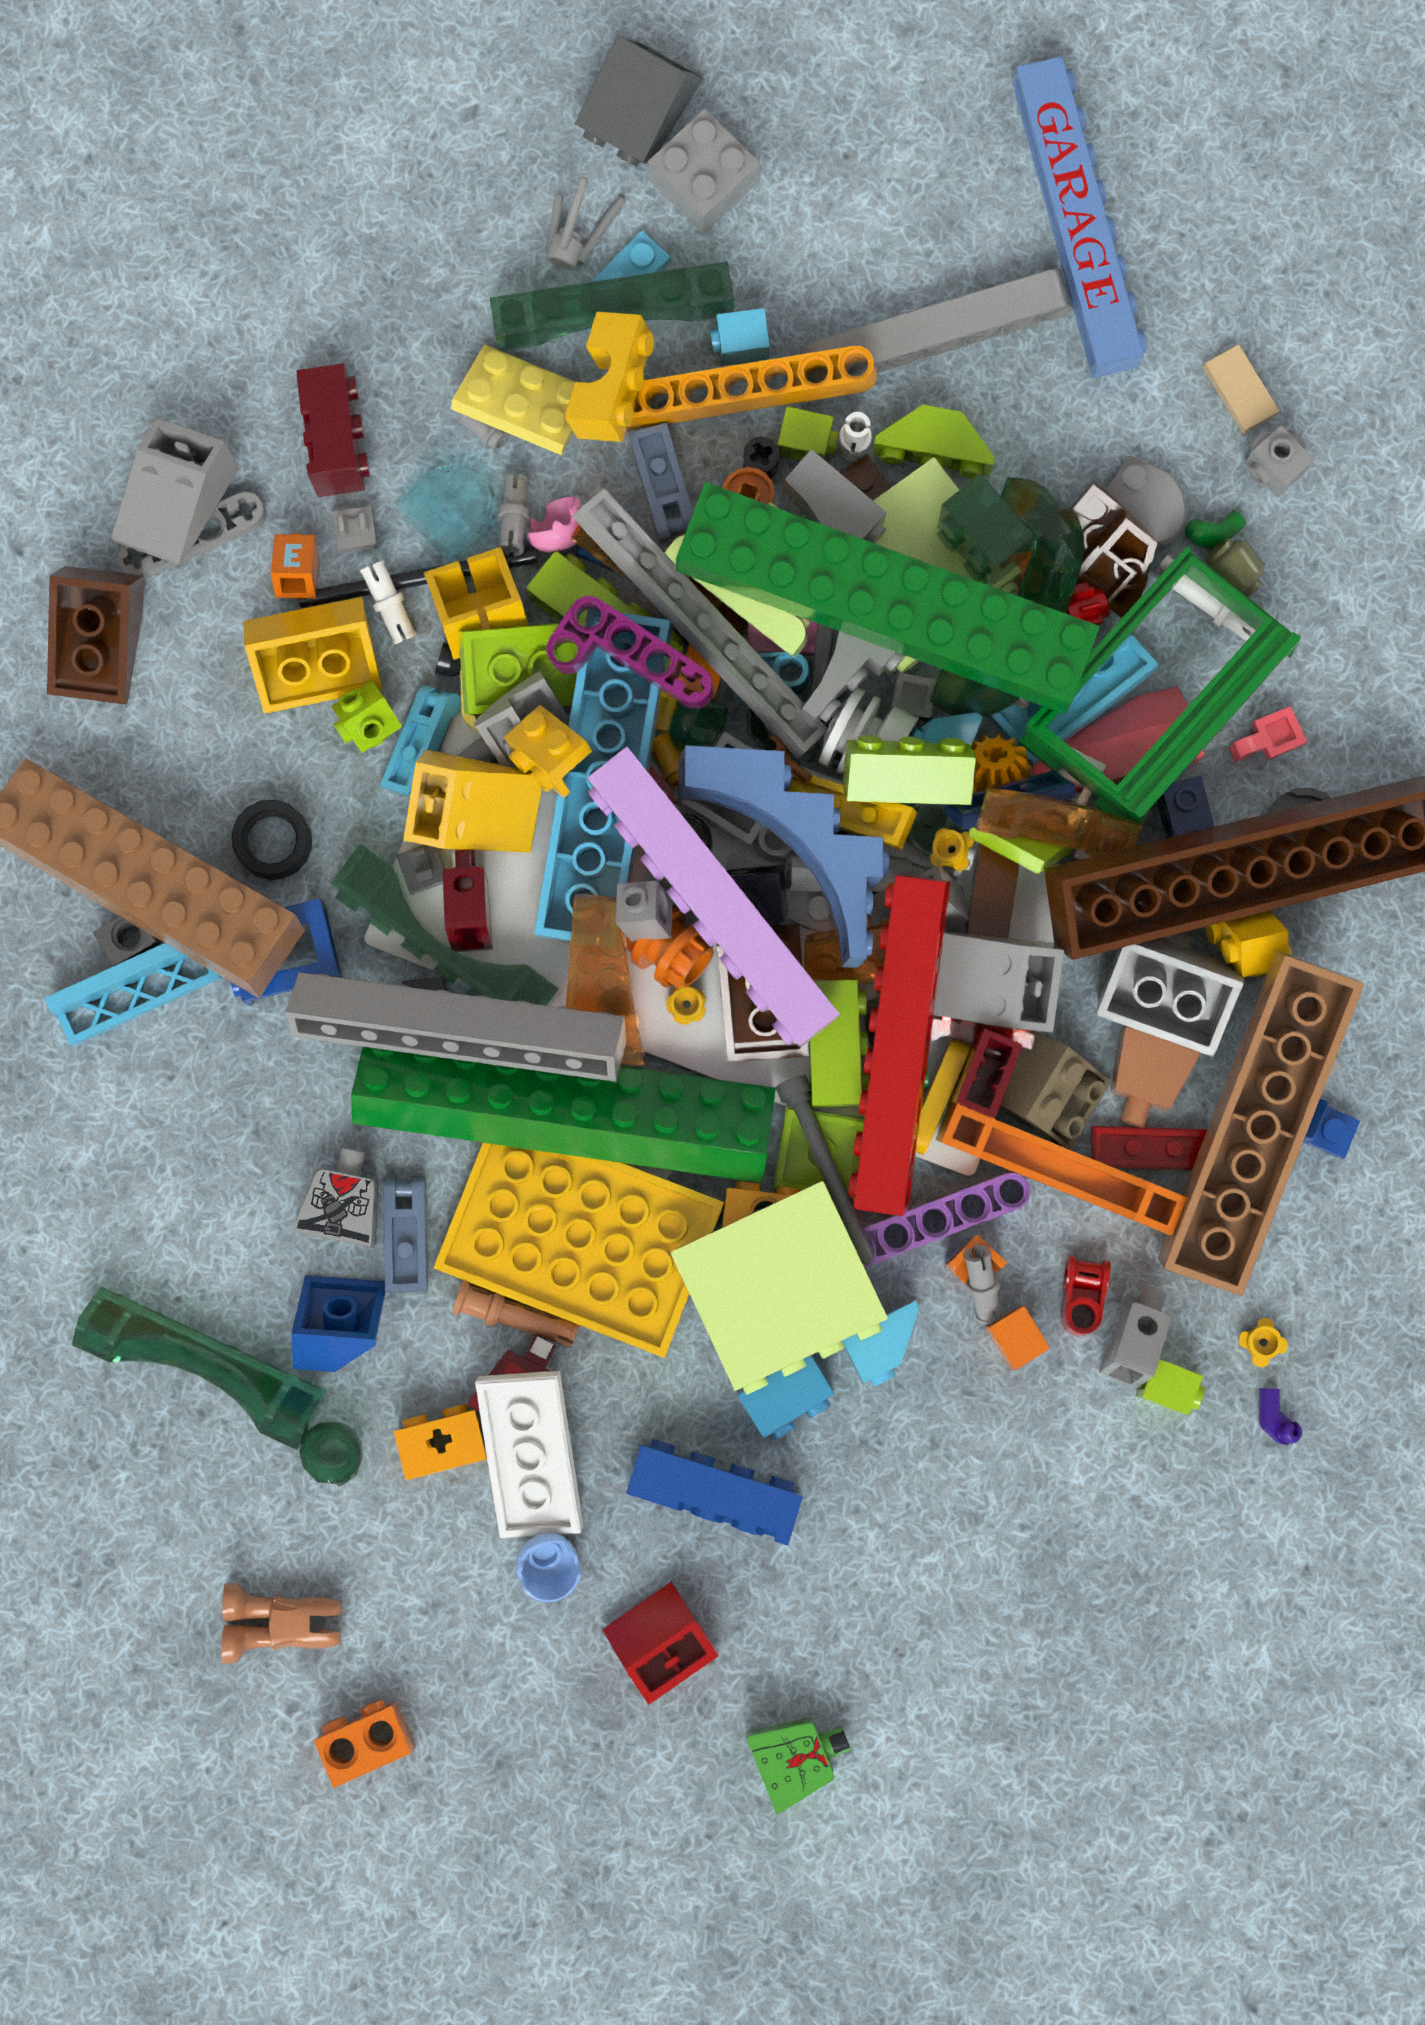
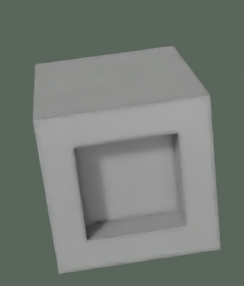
[615,880,672,942]

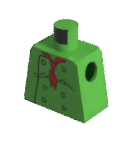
[746,1717,851,1814]

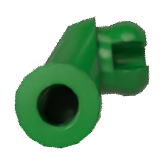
[1185,510,1246,549]

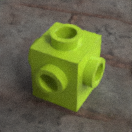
[331,680,403,753]

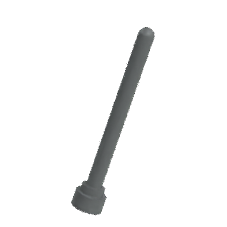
[775,1074,874,1264]

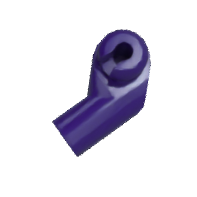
[1258,1388,1302,1445]

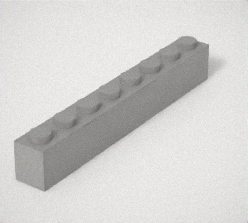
[286,972,626,1082]

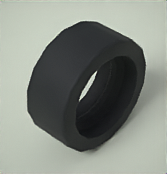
[232,799,312,880]

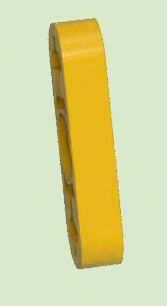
[916,1038,971,1155]

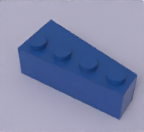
[626,1439,803,1546]

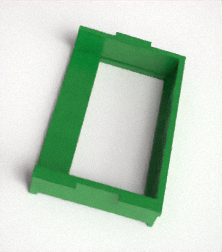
[1019,546,1301,836]

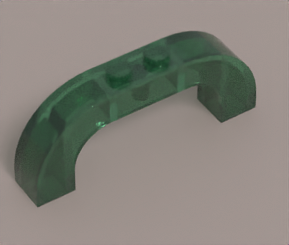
[929,477,1084,717]

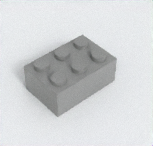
[1096,938,1244,1057]

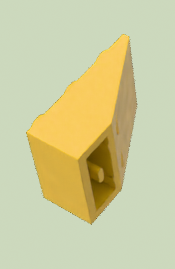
[403,749,542,853]

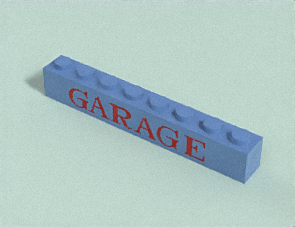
[1012,56,1147,378]

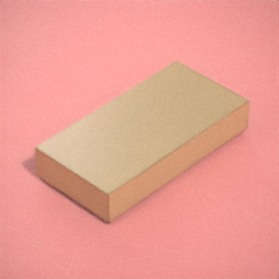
[1202,344,1280,434]

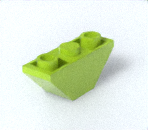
[872,404,995,479]

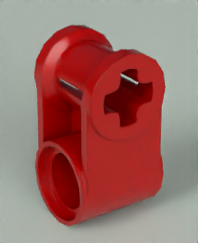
[1060,1254,1111,1336]

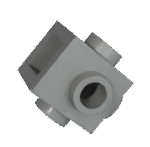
[1245,425,1315,498]

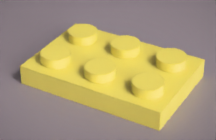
[451,344,575,455]

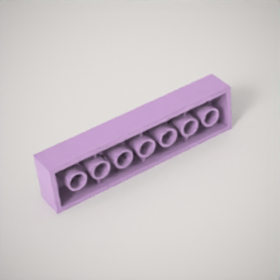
[587,747,840,1047]

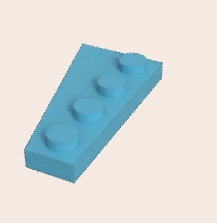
[981,635,1159,768]

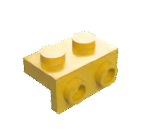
[504,705,592,798]

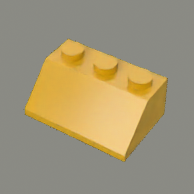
[243,597,383,714]

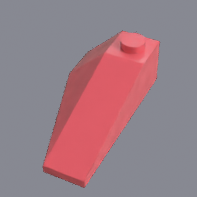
[1031,686,1204,793]

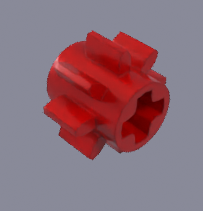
[1060,582,1109,631]

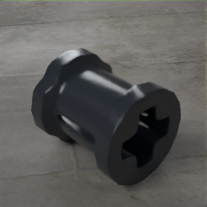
[743,436,779,479]

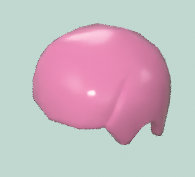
[526,496,586,553]

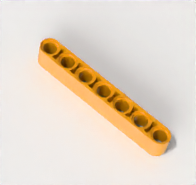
[626,346,878,431]

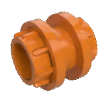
[626,905,714,988]

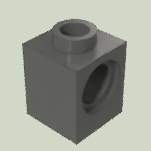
[93,916,161,966]

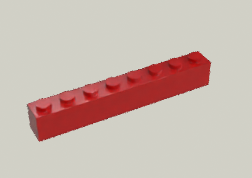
[848,874,951,1216]

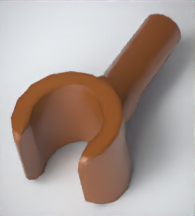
[759,736,812,784]

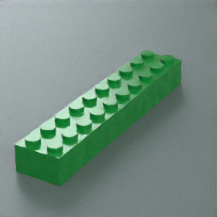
[676,482,1100,714]
[351,1047,776,1183]

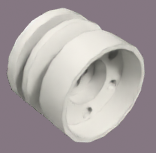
[818,687,919,775]

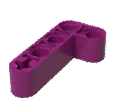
[546,596,713,708]

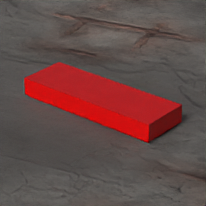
[1091,1126,1207,1170]

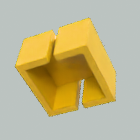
[424,547,528,660]

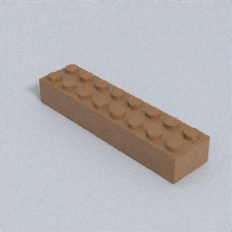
[0,758,305,998]
[1158,950,1364,1297]

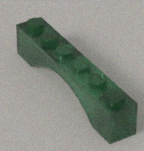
[490,261,734,351]
[331,844,561,1007]
[72,1286,326,1450]

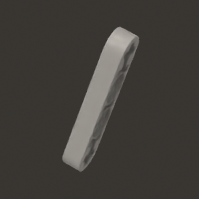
[116,492,266,579]

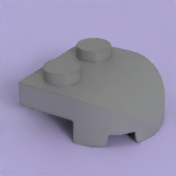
[1106,455,1187,547]

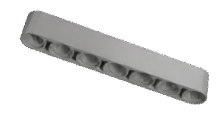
[799,269,1073,383]

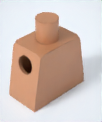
[1110,1026,1201,1128]

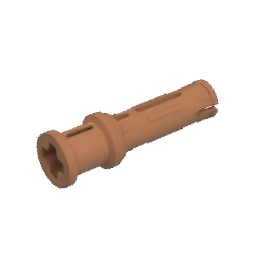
[452,1280,579,1348]

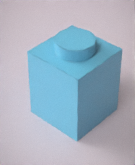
[710,308,770,366]

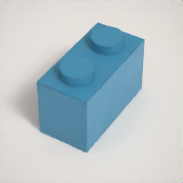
[737,1355,834,1440]

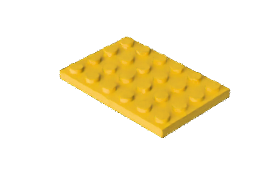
[433,1143,725,1358]

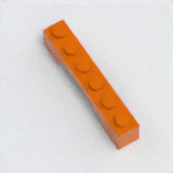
[935,1102,1188,1236]

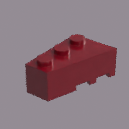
[296,363,370,497]

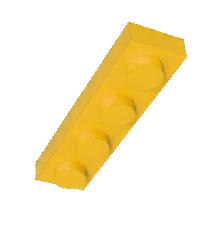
[784,772,917,850]

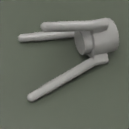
[544,177,625,270]

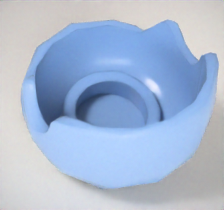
[516,1533,581,1602]

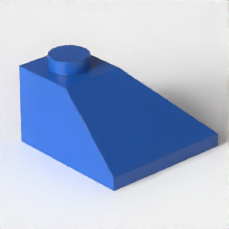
[291,1275,386,1372]

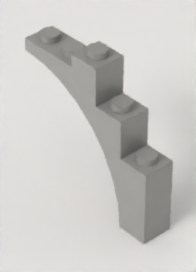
[783,449,906,727]

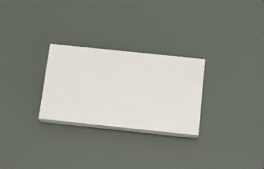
[475,1371,584,1538]

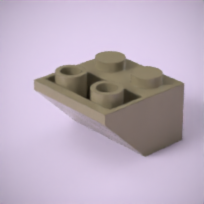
[1000,1032,1111,1150]

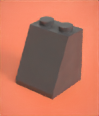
[575,35,703,166]

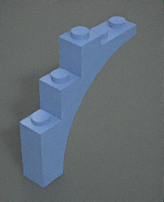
[679,745,889,968]

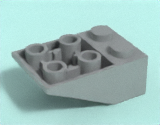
[111,418,239,566]
[934,932,1064,1032]

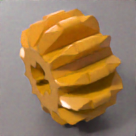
[971,733,1029,793]

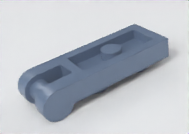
[628,422,693,542]
[383,1176,428,1293]

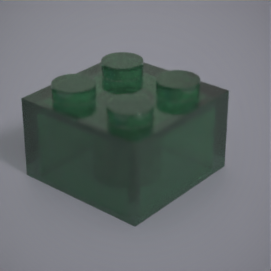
[937,473,1034,586]

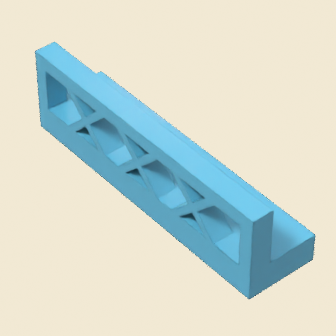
[44,943,221,1047]

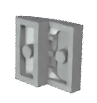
[474,670,570,771]

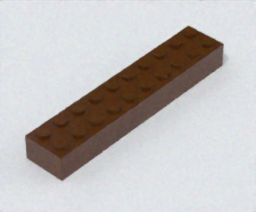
[1044,775,1425,960]

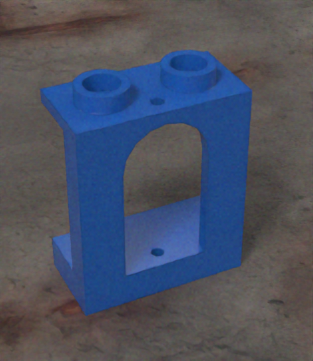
[230,899,342,1005]

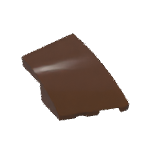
[1040,480,1157,618]

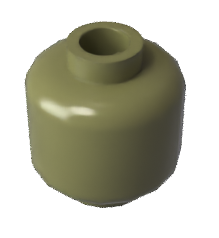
[1204,538,1264,597]

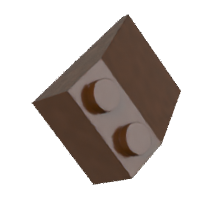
[47,566,144,704]
[717,924,809,1062]

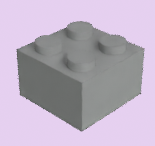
[647,108,760,234]

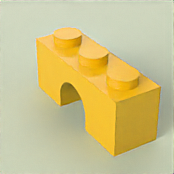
[565,312,654,442]

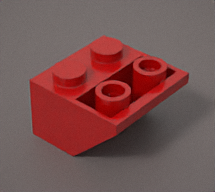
[602,1581,719,1705]

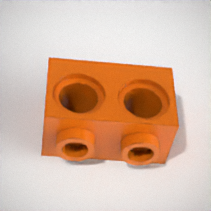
[314,1699,415,1788]

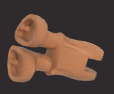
[221,1583,342,1664]

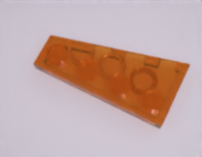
[566,893,646,1066]

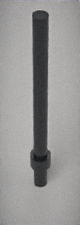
[298,547,537,608]

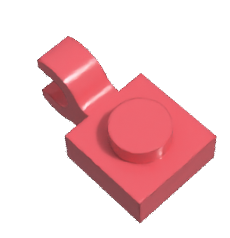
[1228,706,1307,762]

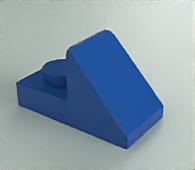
[1303,1099,1360,1159]

